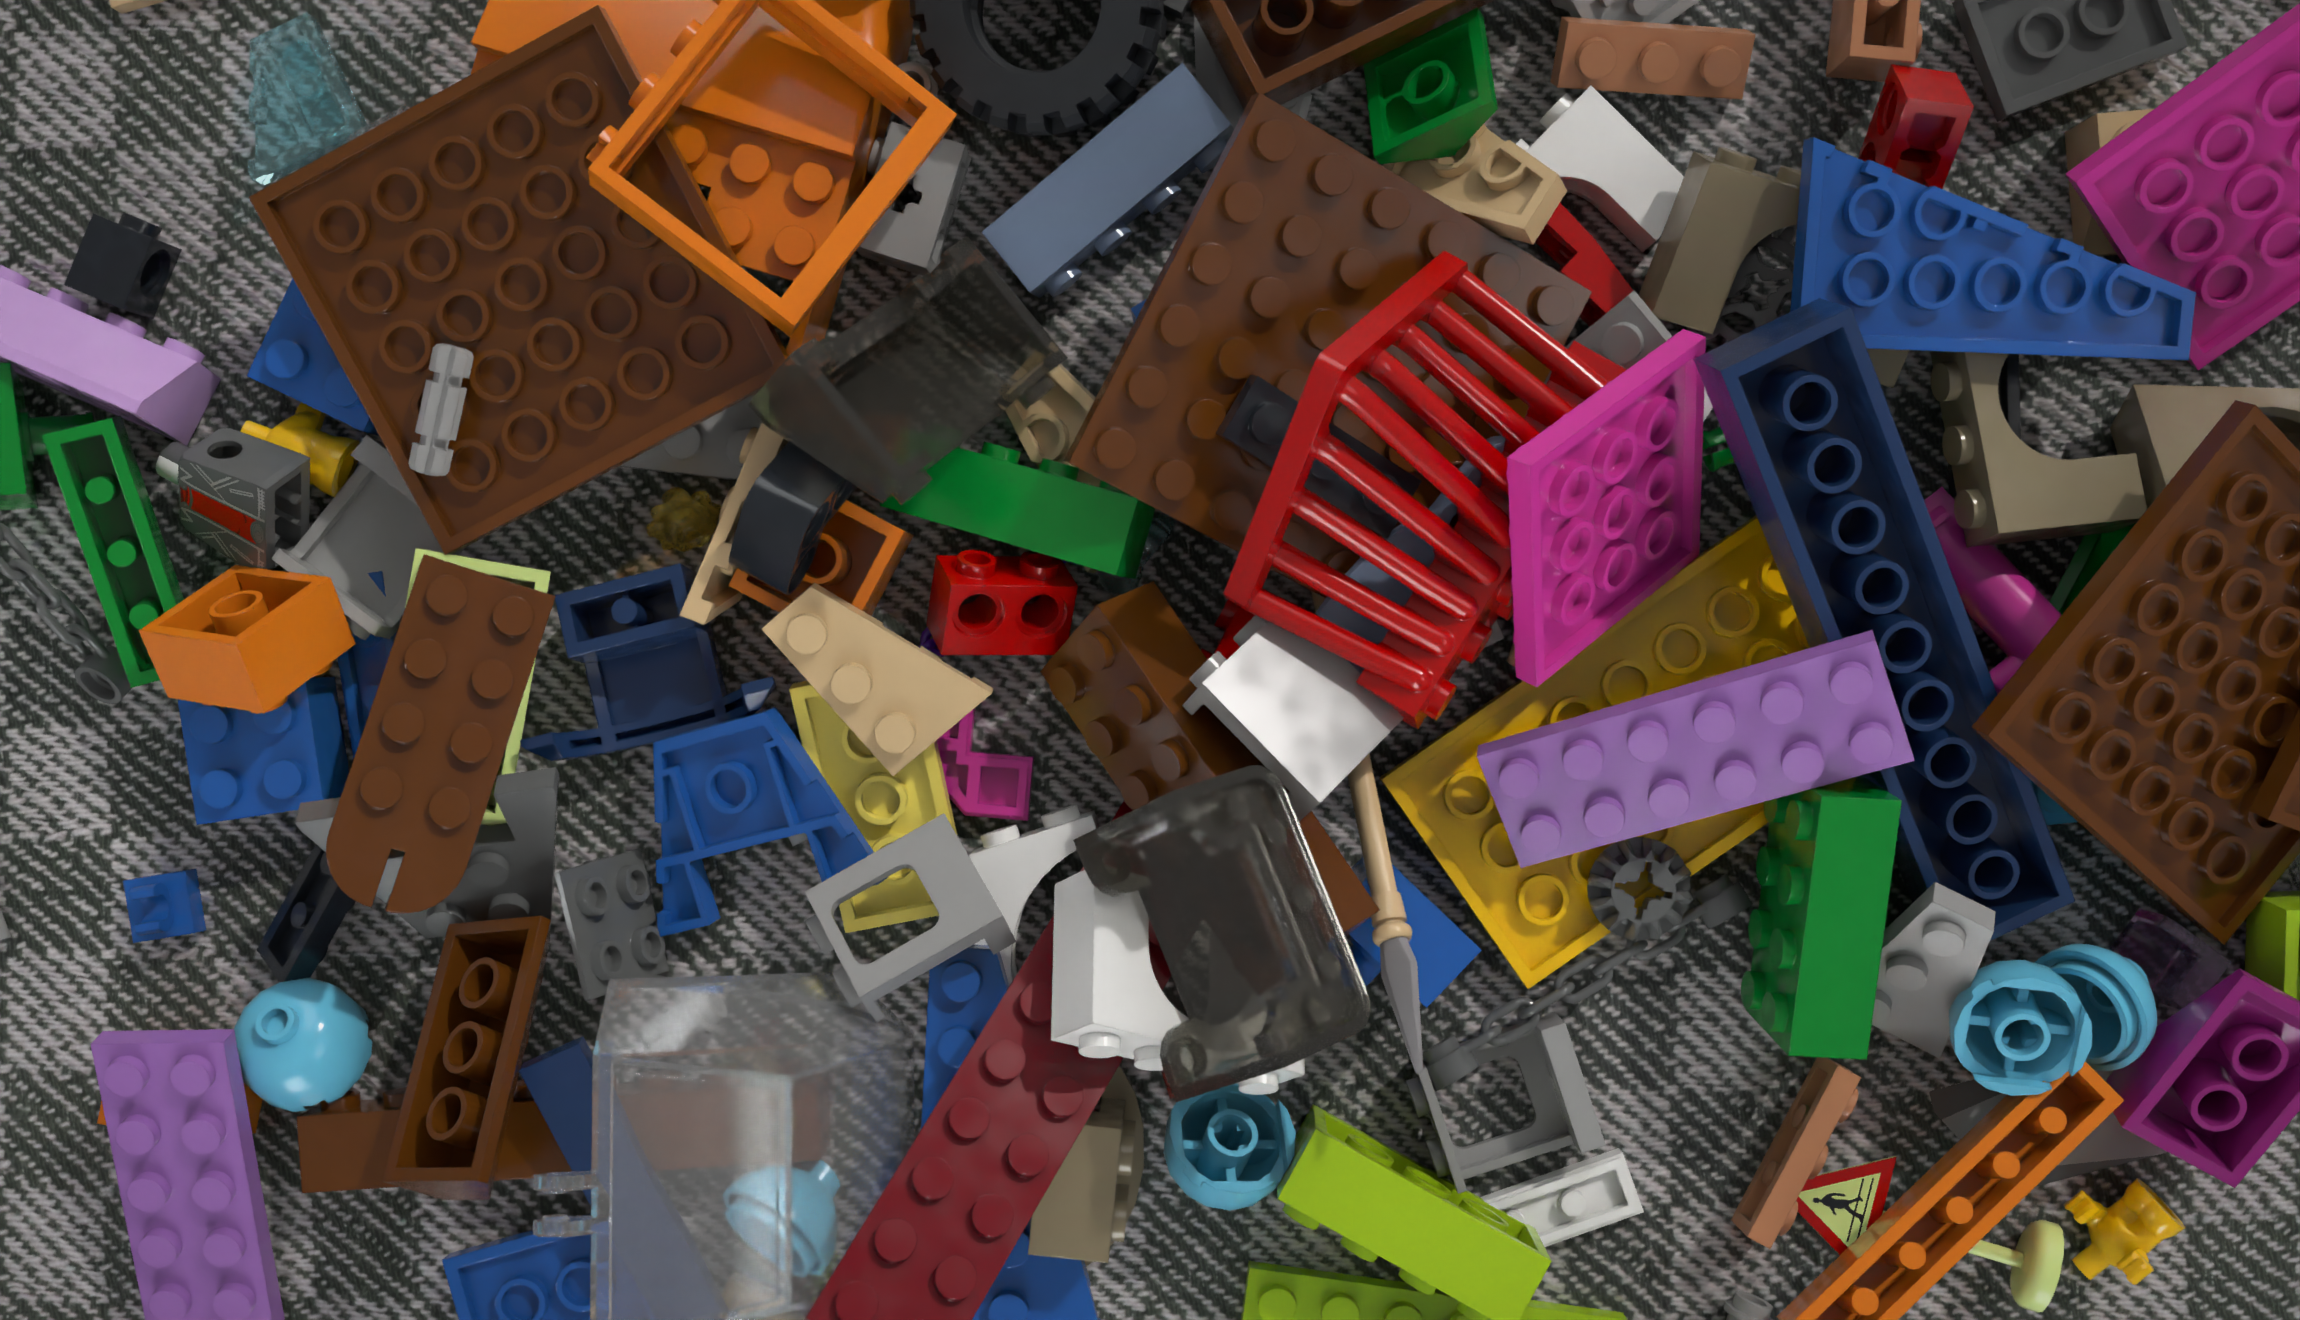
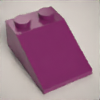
[2106,968,2300,1188]

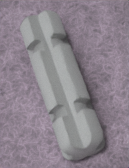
[408,343,474,477]

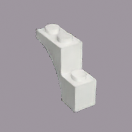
[969,804,1102,986]

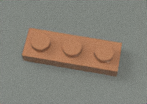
[1550,17,1755,100]
[1731,1057,1861,1249]

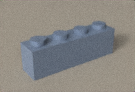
[982,63,1234,298]

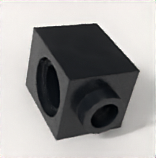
[64,212,182,319]

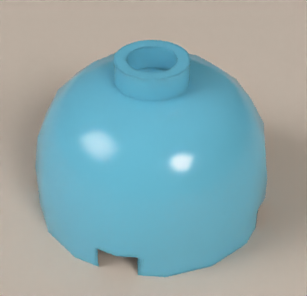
[1949,960,2092,1096]
[234,978,372,1112]
[1163,1081,1296,1211]

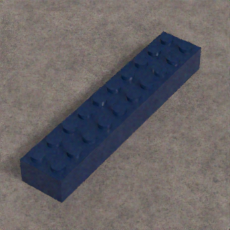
[1694,298,2075,941]

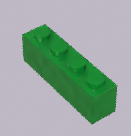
[42,415,184,688]
[880,425,1155,579]

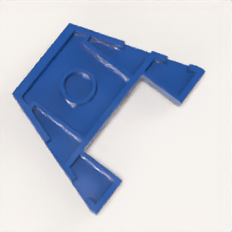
[653,707,888,937]

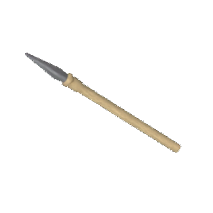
[1311,591,1423,1075]

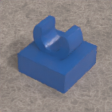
[123,868,206,943]

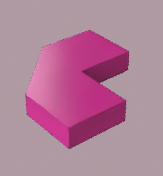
[937,708,1034,821]

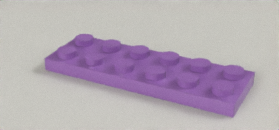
[1477,630,1915,868]
[91,1029,285,1320]

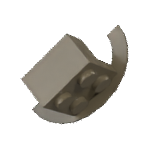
[1028,1065,1144,1266]

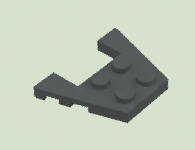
[295,767,559,939]

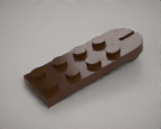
[326,554,556,914]

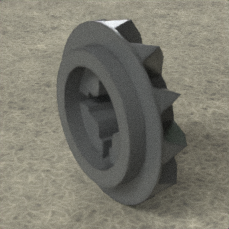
[1587,837,1693,941]

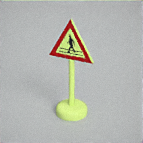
[1796,1156,2064,1313]

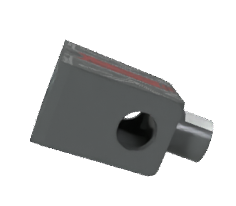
[156,428,310,571]

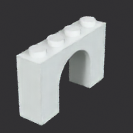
[1498,85,1684,252]
[1051,865,1305,1095]

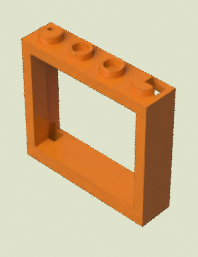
[586,0,957,337]

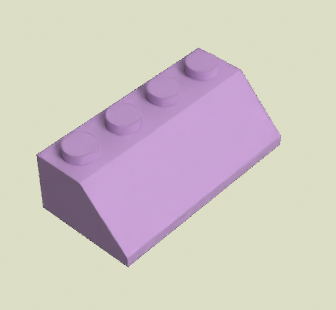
[0,265,221,446]

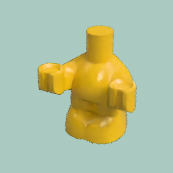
[240,402,360,497]
[2064,1178,2185,1285]

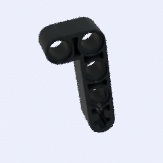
[728,361,919,596]

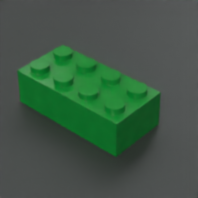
[1741,775,1902,1060]

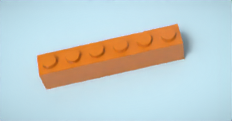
[1776,1061,2124,1320]

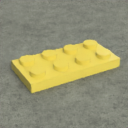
[789,681,957,933]

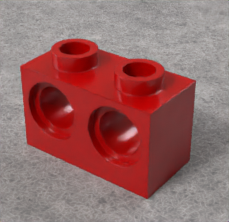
[1858,64,1974,189]
[926,550,1078,655]

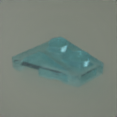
[248,12,370,186]

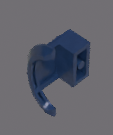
[520,563,776,761]

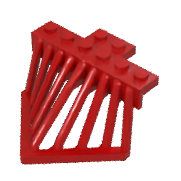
[1223,250,1627,729]

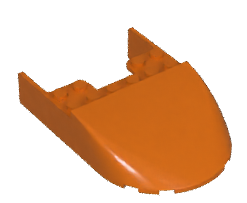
[470,0,914,424]

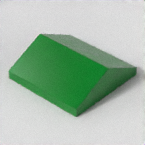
[1363,7,1498,164]

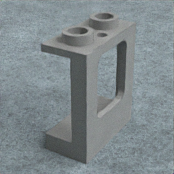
[804,813,1016,1022]
[1406,1012,1606,1194]

